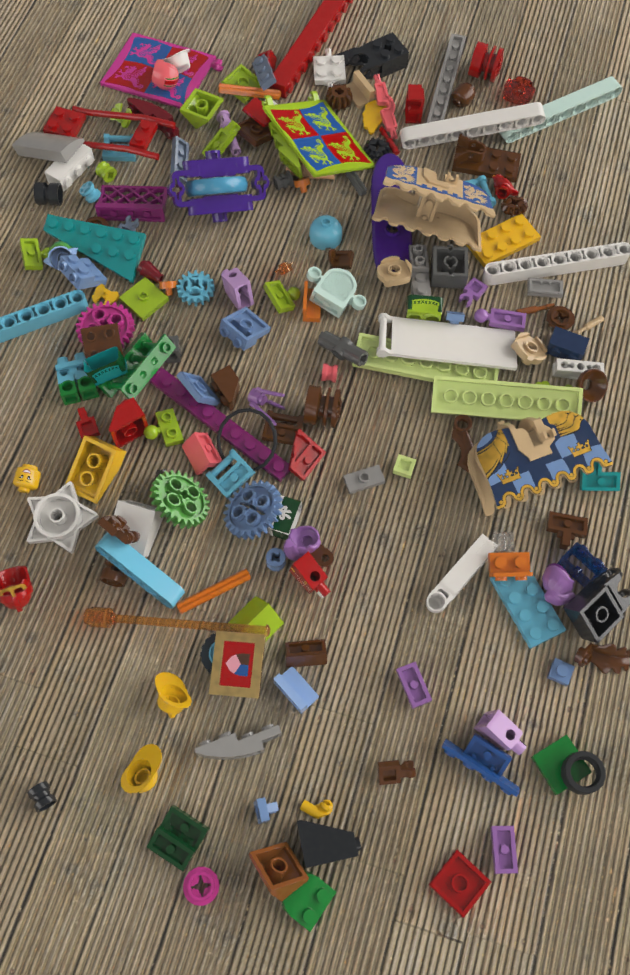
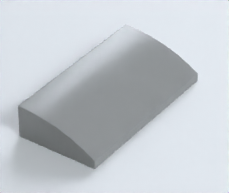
[12,132,85,163]

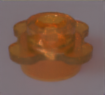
[275,261,294,275]

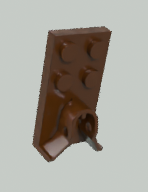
[451,133,521,183]

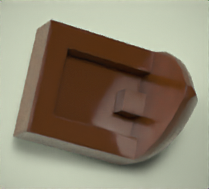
[328,249,354,269]

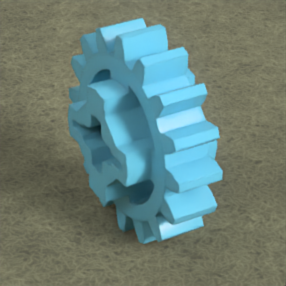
[176,270,215,306]

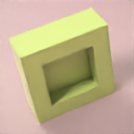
[393,454,416,479]

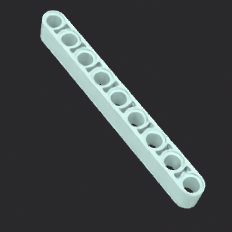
[499,76,623,143]

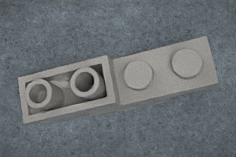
[409,244,431,296]
[195,724,282,760]

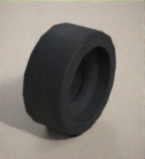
[561,751,606,795]

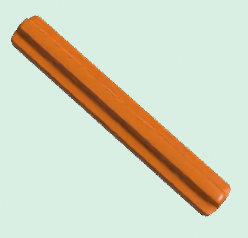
[218,83,281,100]
[176,569,251,614]

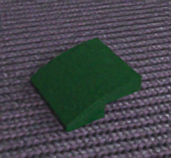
[147,805,210,872]

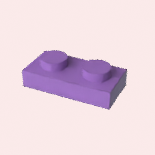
[396,661,432,709]
[490,826,518,874]

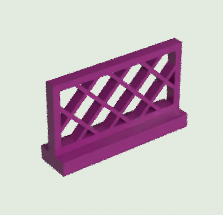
[95,185,168,222]

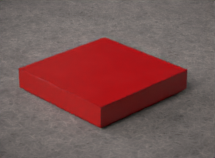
[428,849,492,918]

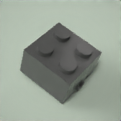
[430,244,468,289]

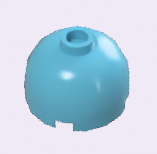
[309,215,342,250]

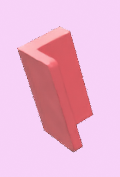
[182,432,222,475]

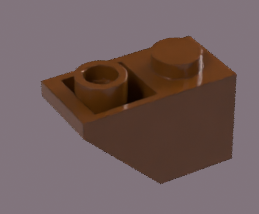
[210,365,240,411]

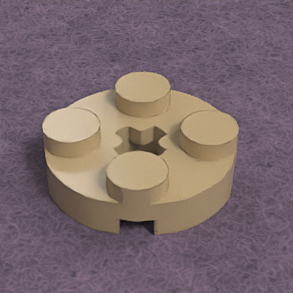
[377,256,412,287]
[511,332,547,365]

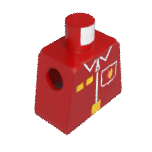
[289,551,331,599]

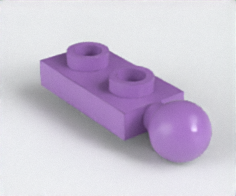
[474,308,527,332]

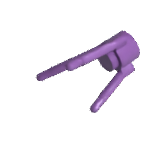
[248,387,285,426]

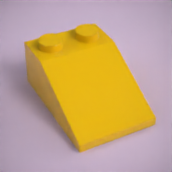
[65,436,127,504]

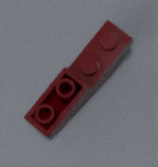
[127,97,180,140]

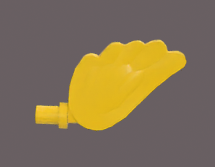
[362,100,387,135]

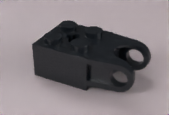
[348,32,409,80]
[563,568,630,643]

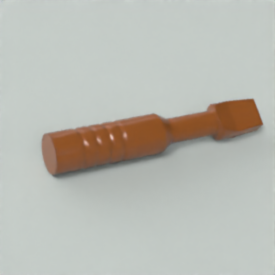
[515,303,555,314]

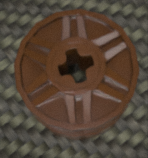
[303,385,342,428]

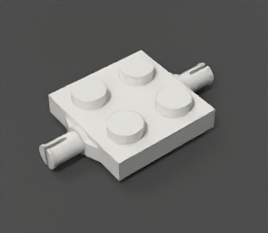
[313,48,346,88]

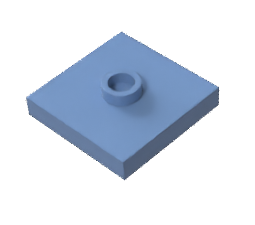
[176,371,221,406]

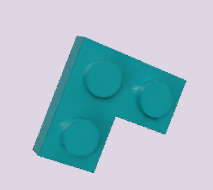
[580,462,621,491]

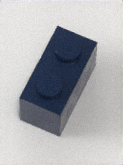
[547,326,590,361]

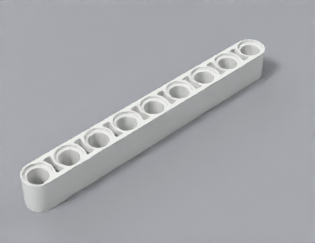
[400,102,546,150]
[482,242,630,286]

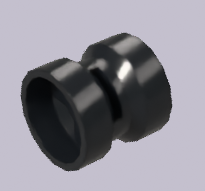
[27,781,57,813]

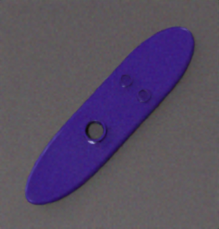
[371,153,413,272]

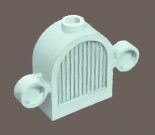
[306,266,367,318]

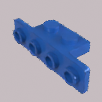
[442,733,520,797]

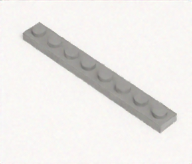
[427,33,466,123]

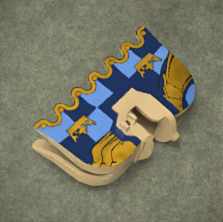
[467,411,613,517]

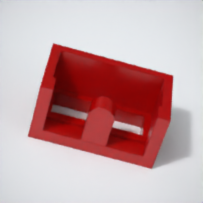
[405,84,425,124]

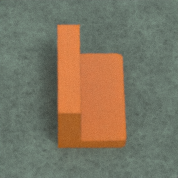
[303,281,321,322]

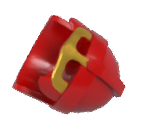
[0,565,33,612]

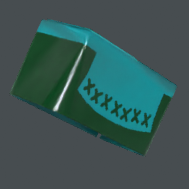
[83,347,128,386]

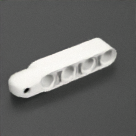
[426,534,498,613]

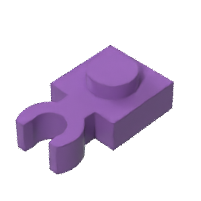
[458,277,488,308]

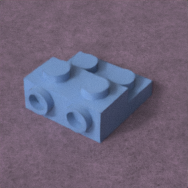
[57,254,108,290]
[219,307,271,351]

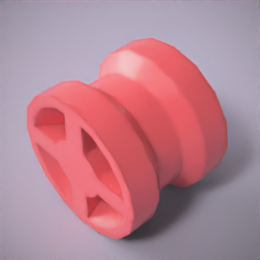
[321,363,338,383]

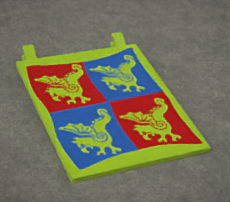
[262,91,375,178]

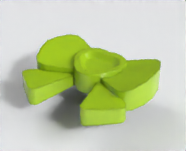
[110,103,132,128]

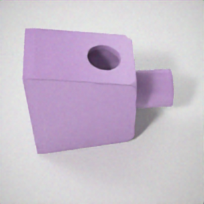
[221,268,254,310]
[474,709,527,755]

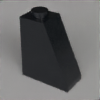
[297,820,362,868]

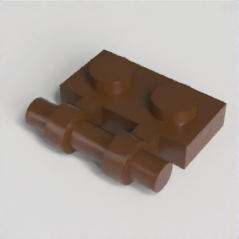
[98,515,140,544]

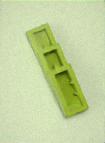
[269,121,303,179]

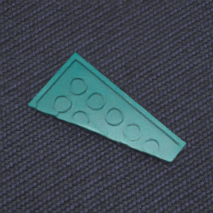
[43,214,147,284]

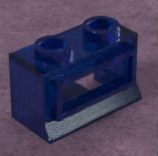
[557,542,608,587]

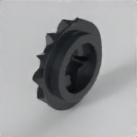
[364,137,390,159]

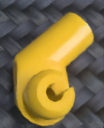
[300,799,333,819]

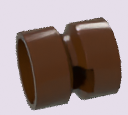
[99,559,128,587]

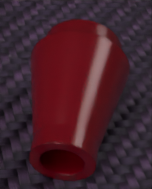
[137,260,164,284]

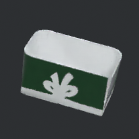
[268,495,302,540]

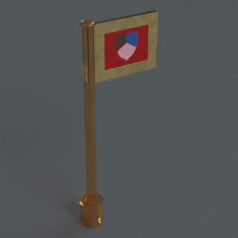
[84,607,270,699]

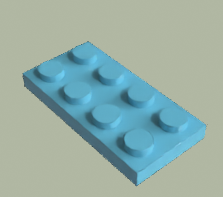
[490,570,566,649]

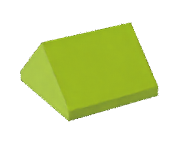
[180,88,224,129]
[227,596,284,642]

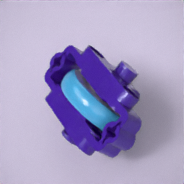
[167,150,269,223]

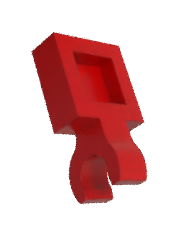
[76,407,100,440]

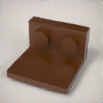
[80,323,124,365]

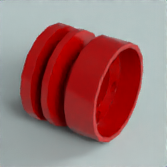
[468,41,504,83]

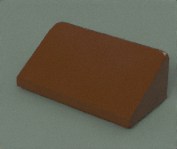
[284,639,327,668]

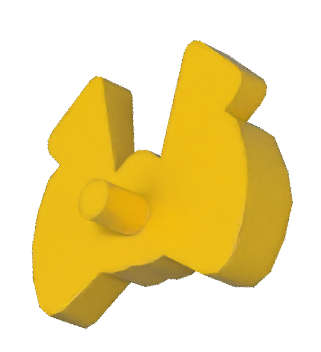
[92,284,120,305]

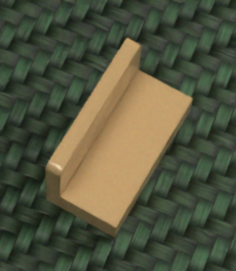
[346,70,375,109]

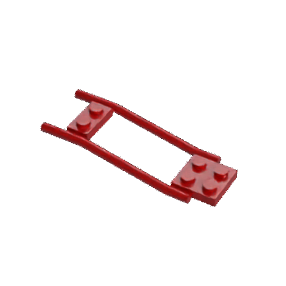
[43,106,176,160]

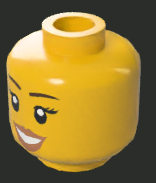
[13,464,41,494]

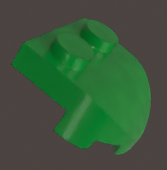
[281,870,336,932]

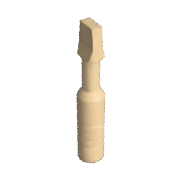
[573,315,604,335]

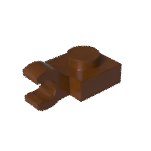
[377,760,416,785]

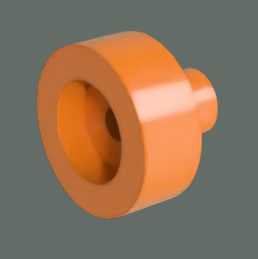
[293,176,311,193]
[159,281,177,296]

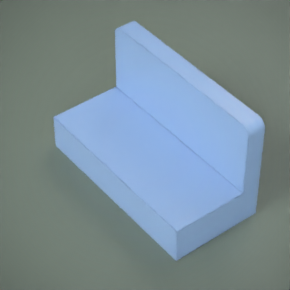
[273,667,319,714]

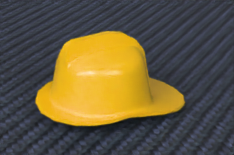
[154,672,192,718]
[120,744,162,794]

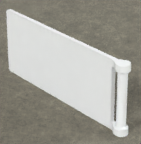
[376,313,517,371]

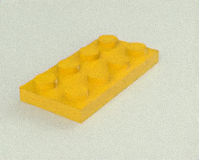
[465,214,541,268]

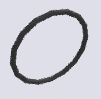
[216,408,277,472]

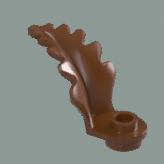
[574,643,630,674]

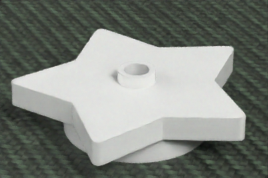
[27,481,99,554]

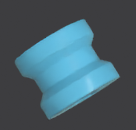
[79,181,101,203]

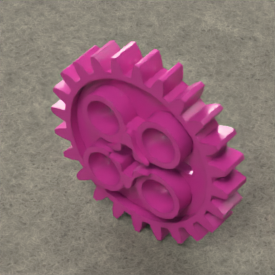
[76,301,135,348]

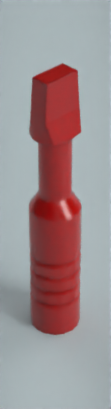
[379,126,400,155]

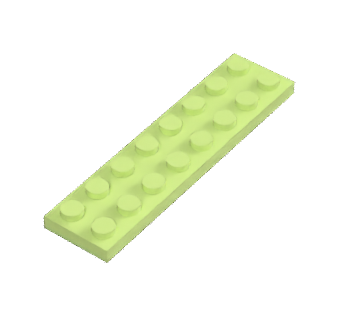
[352,333,499,382]
[431,375,583,421]

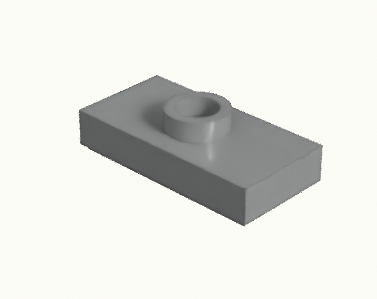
[527,278,563,298]
[343,465,385,495]

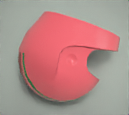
[152,59,179,90]

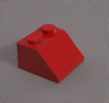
[109,397,148,448]

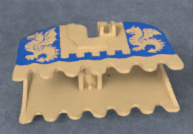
[372,165,496,252]

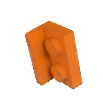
[488,552,533,581]

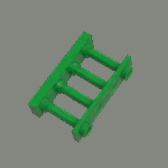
[97,332,176,399]

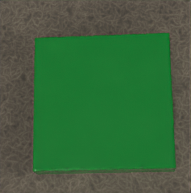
[531,735,592,795]

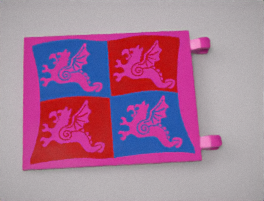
[100,32,223,109]

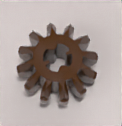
[326,83,353,111]

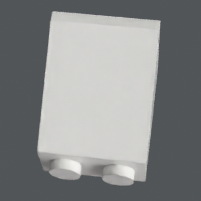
[114,500,163,557]

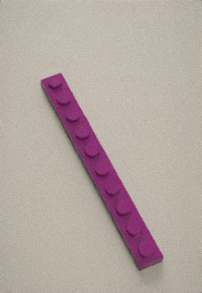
[149,367,290,482]

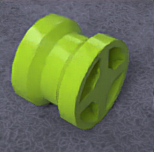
[95,161,117,183]

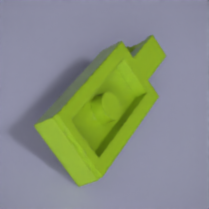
[201,120,241,157]

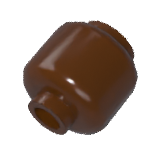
[452,82,475,108]

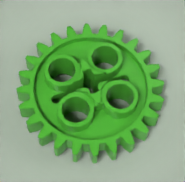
[149,470,210,529]

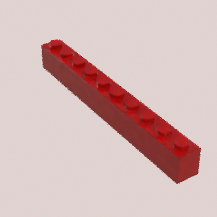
[269,0,353,99]

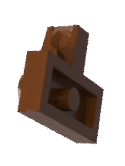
[546,511,588,550]

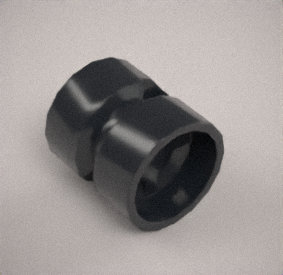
[34,182,63,206]

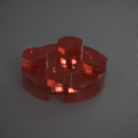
[503,76,536,105]

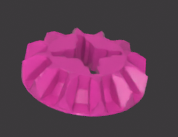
[183,867,220,906]

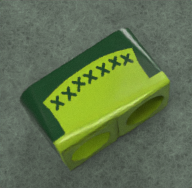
[406,295,443,322]

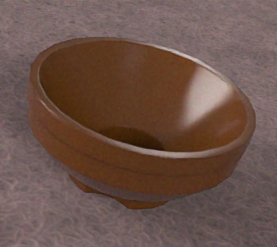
[576,369,608,402]

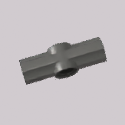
[317,331,369,367]

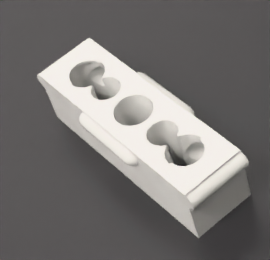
[552,358,604,380]

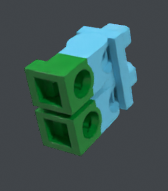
[55,352,100,406]

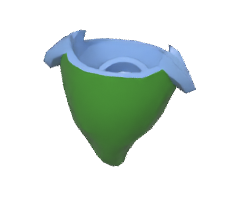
[43,241,78,271]

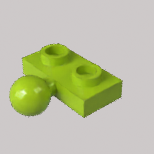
[19,238,50,270]
[263,280,301,313]
[144,408,184,447]

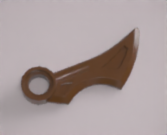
[451,415,474,473]

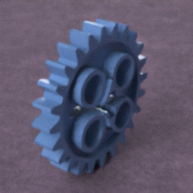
[223,480,283,540]

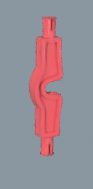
[373,74,398,140]

